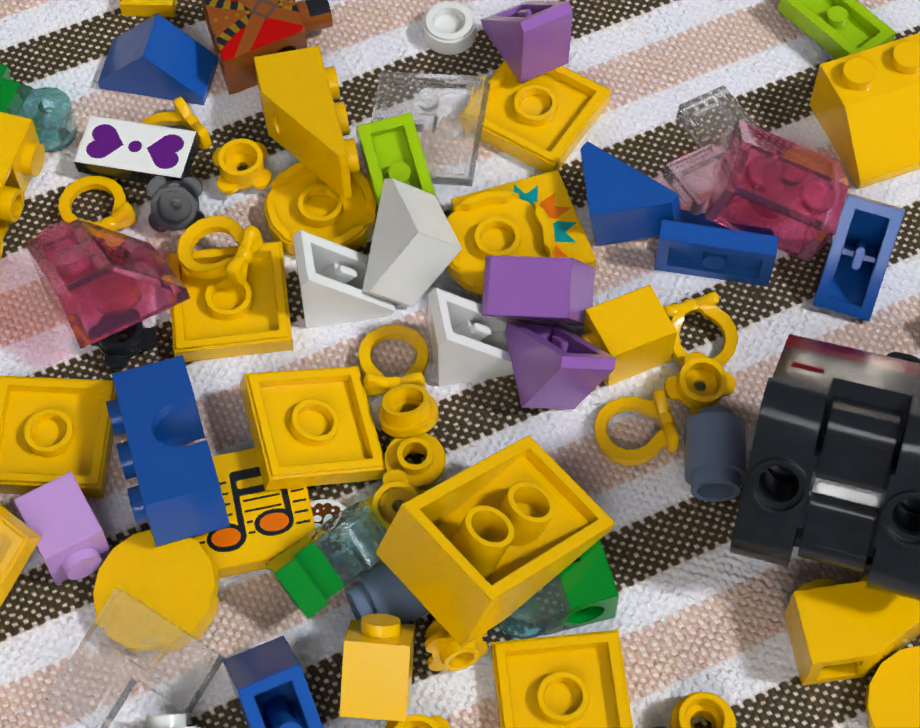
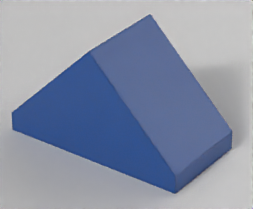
[98,13,218,105]
[580,141,682,247]
[813,193,905,321]

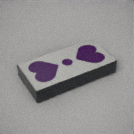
[74,115,200,183]

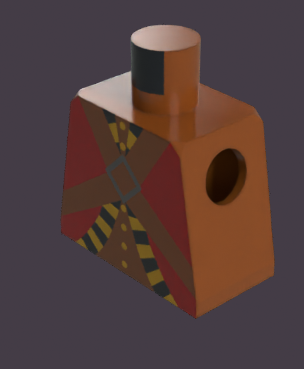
[201,0,333,95]

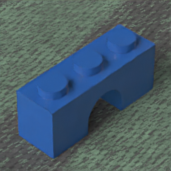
[106,355,230,547]

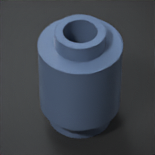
[684,406,747,502]
[345,563,429,624]

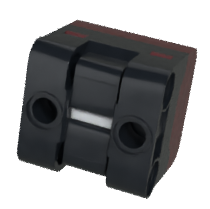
[730,334,920,601]

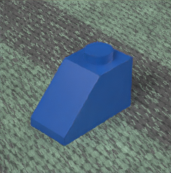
[223,635,323,728]

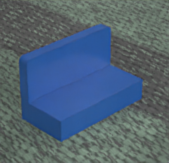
[654,210,778,287]

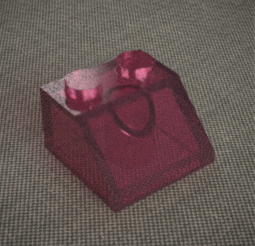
[704,119,849,262]
[24,219,190,349]

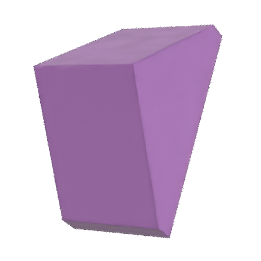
[480,1,573,83]
[482,255,595,326]
[505,322,616,409]

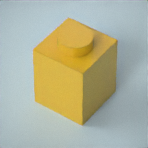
[579,285,677,386]
[339,613,415,722]

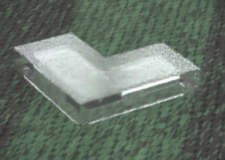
[371,72,490,186]
[663,85,789,216]
[45,587,226,728]

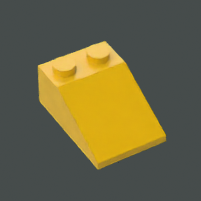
[375,435,615,647]

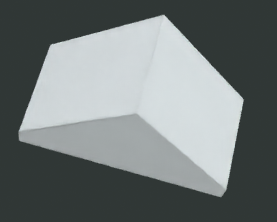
[362,178,462,307]
[293,230,395,328]
[428,288,519,386]

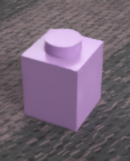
[14,472,111,585]

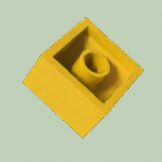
[809,33,920,189]

